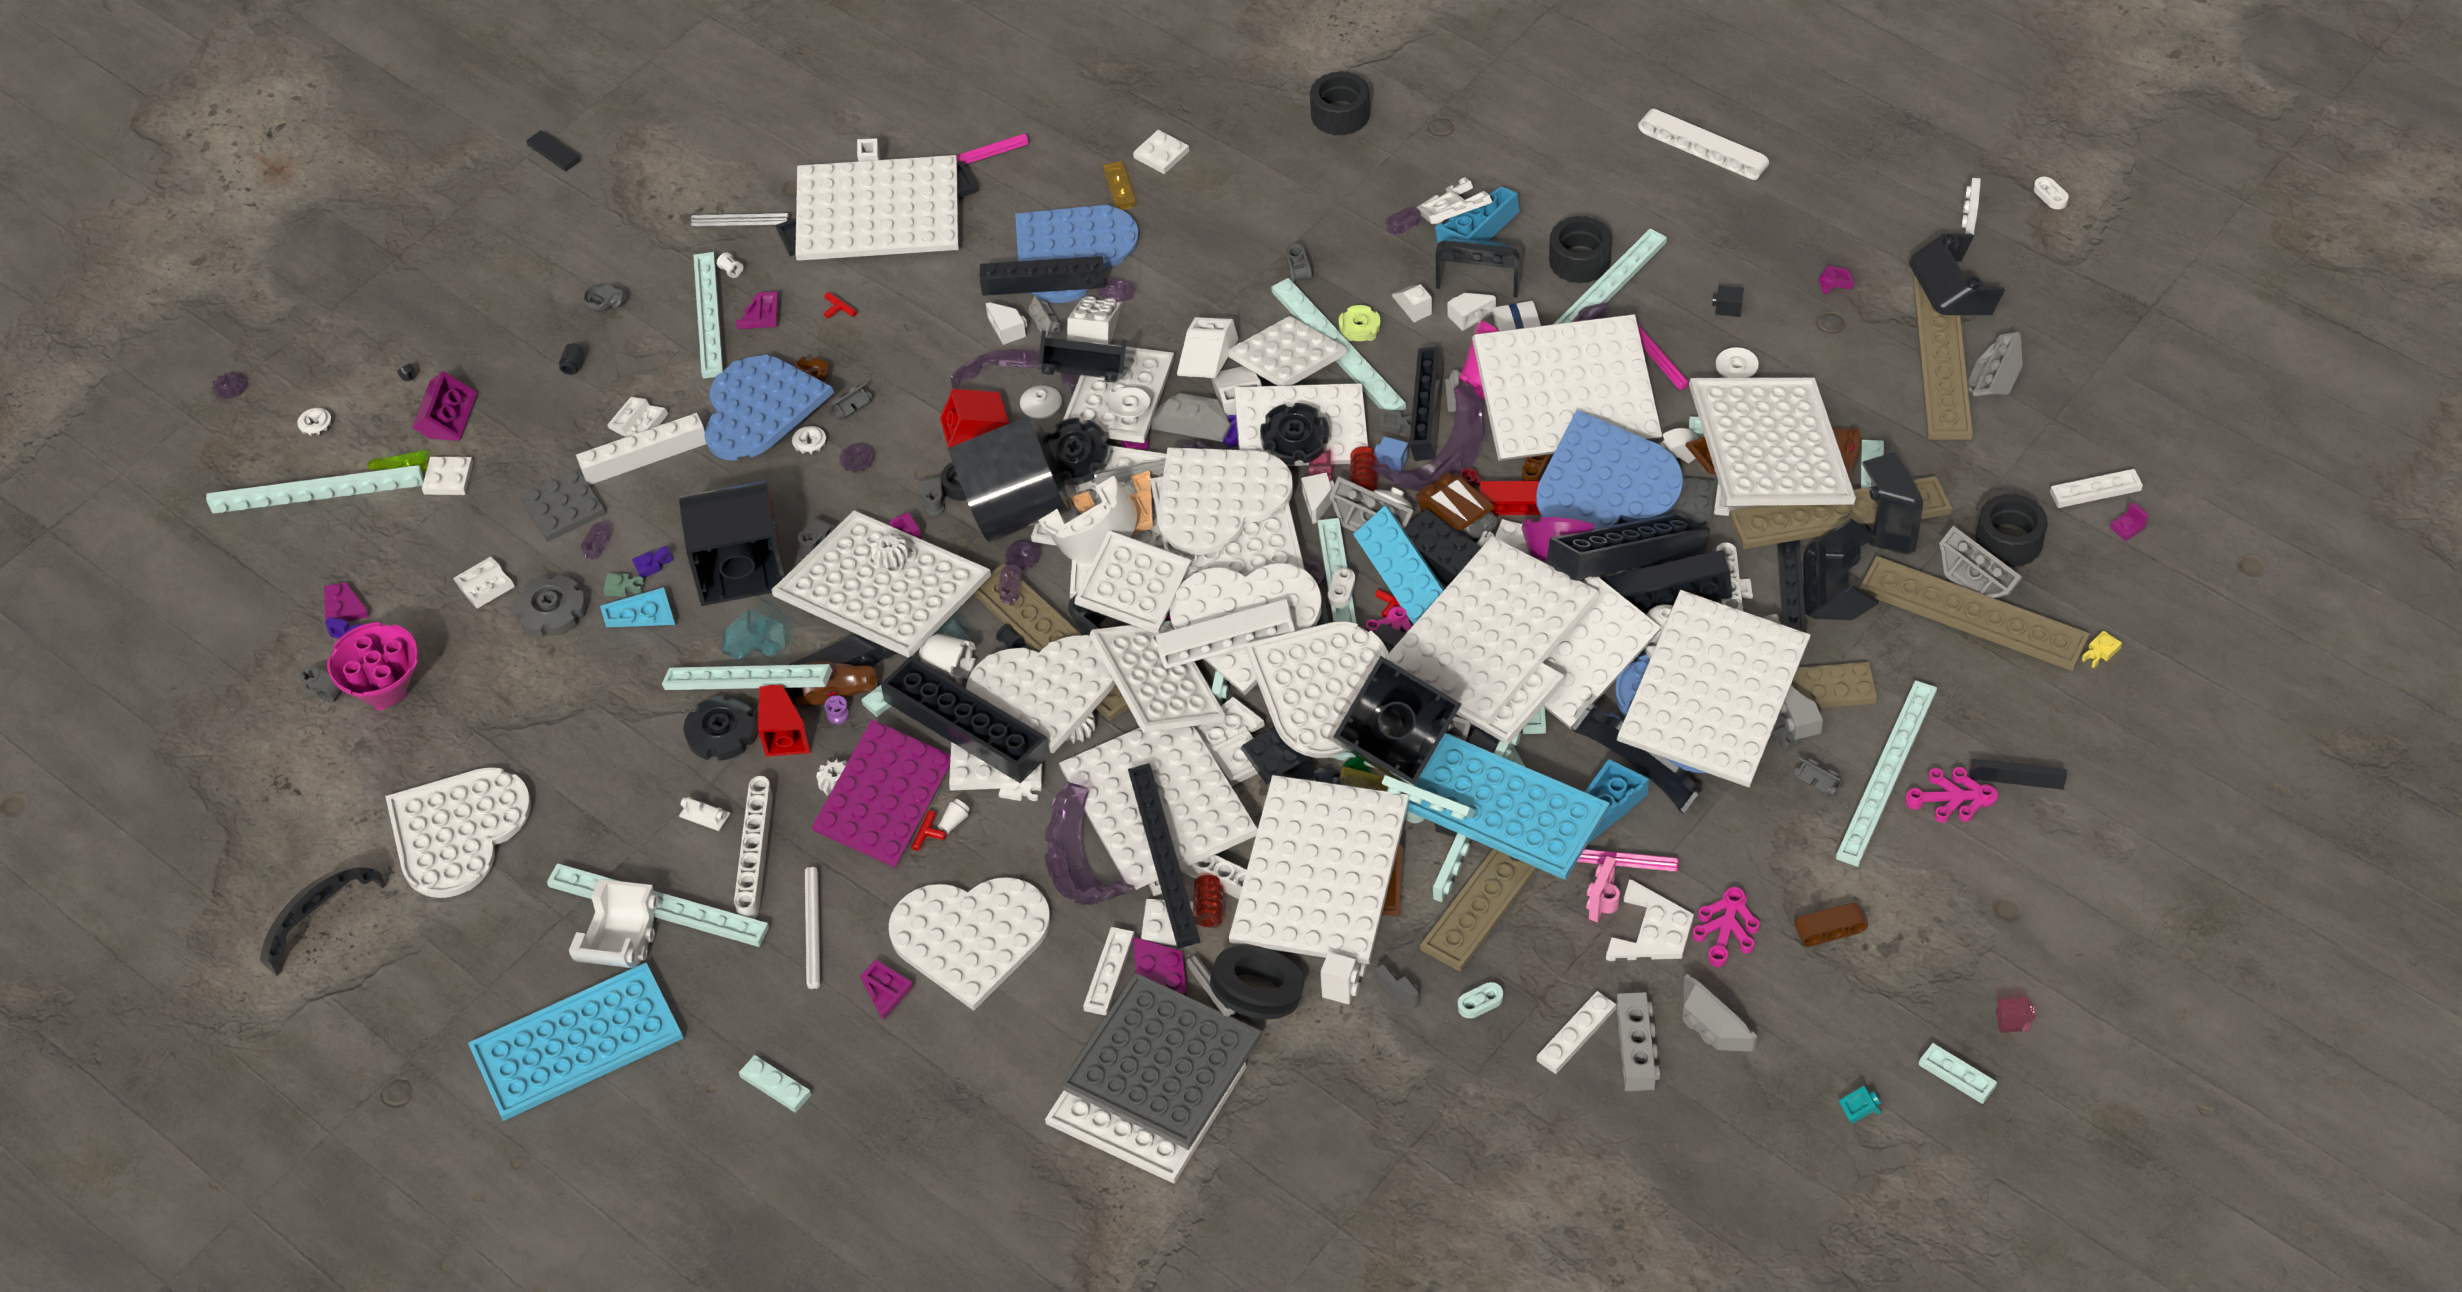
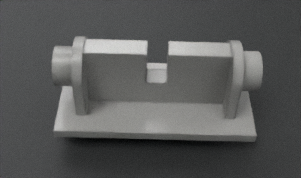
[1028,296,1061,337]
[1445,370,1469,412]

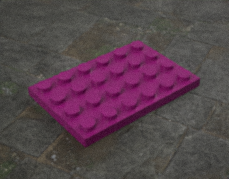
[812,719,951,868]

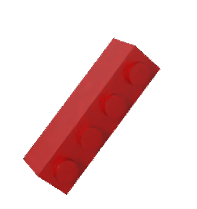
[1480,481,1540,515]

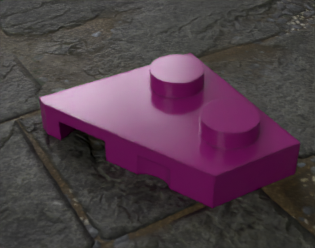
[736,291,779,329]
[324,582,369,621]
[860,959,913,1020]

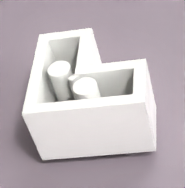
[1321,952,1367,1005]

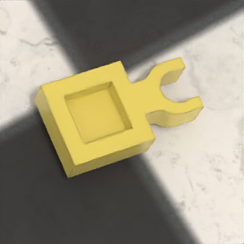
[2082,630,2122,668]

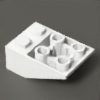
[1067,296,1122,344]
[1177,317,1238,378]
[1211,366,1262,416]

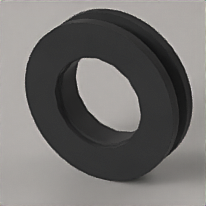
[1210,945,1304,1019]

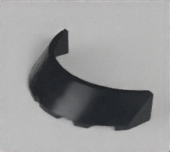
[1571,704,1703,814]
[260,867,386,976]

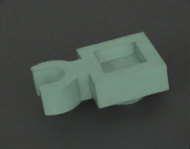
[603,573,644,597]

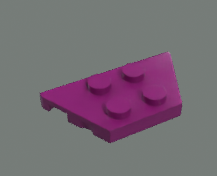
[1133,938,1187,996]

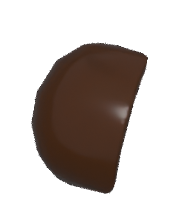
[796,356,829,381]

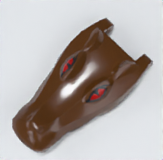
[1832,426,1861,483]
[795,661,878,706]

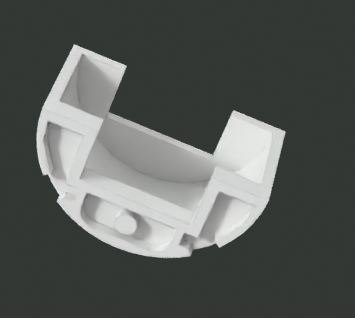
[1038,476,1137,563]
[569,879,658,968]

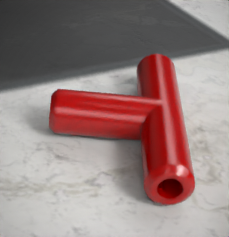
[824,292,857,319]
[1375,589,1401,618]
[912,810,947,851]

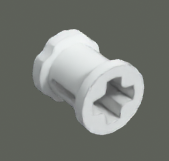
[717,252,743,278]

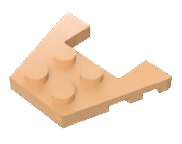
[1070,470,1153,535]

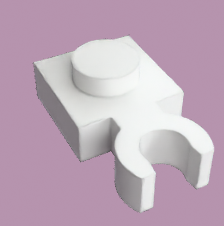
[999,785,1042,801]

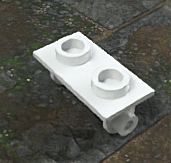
[679,797,730,831]

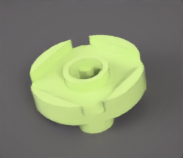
[1339,305,1380,341]

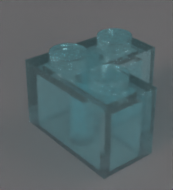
[722,609,785,661]

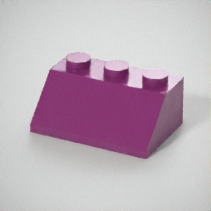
[412,371,477,441]

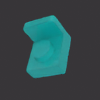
[1839,1086,1882,1124]

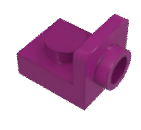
[1818,265,1855,294]
[2110,502,2148,541]
[889,512,922,540]

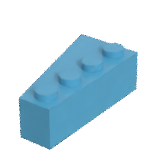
[1435,186,1520,243]
[1585,759,1649,845]

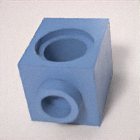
[1374,436,1408,472]

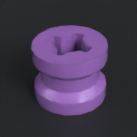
[824,696,849,724]

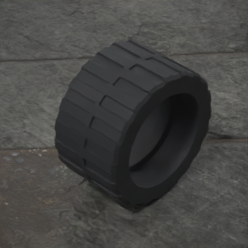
[1310,71,1370,135]
[1549,216,1612,283]
[1975,494,2048,567]

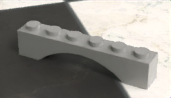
[1761,614,1823,740]

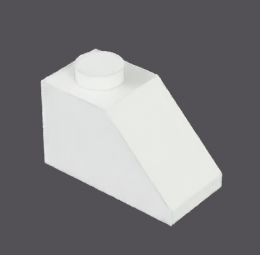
[1392,284,1432,322]
[1448,293,1496,331]
[986,302,1027,345]
[1301,473,1334,524]

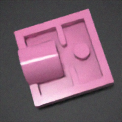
[1586,856,1620,922]

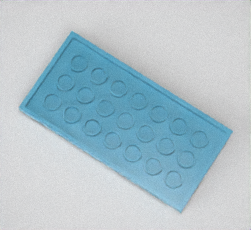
[1404,733,1610,880]
[468,963,683,1121]

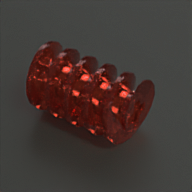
[1350,446,1377,492]
[1193,875,1224,928]

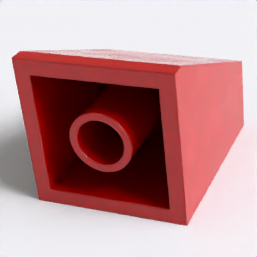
[940,389,1009,448]
[758,685,811,757]

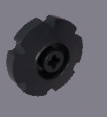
[1260,403,1329,465]
[1046,418,1110,485]
[683,696,757,761]

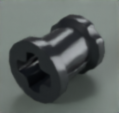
[996,624,1025,649]

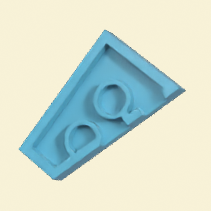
[600,587,675,627]

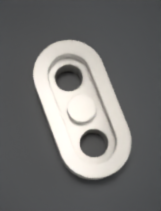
[2034,177,2068,209]
[1328,568,1355,608]

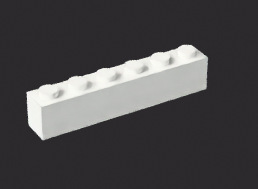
[576,413,706,485]
[1156,599,1295,669]

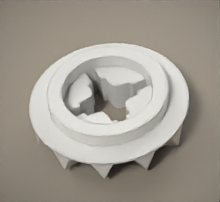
[297,408,332,436]
[792,426,826,455]

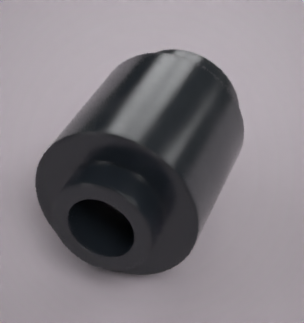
[559,343,585,375]

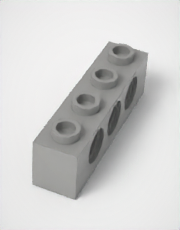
[1616,992,1660,1091]

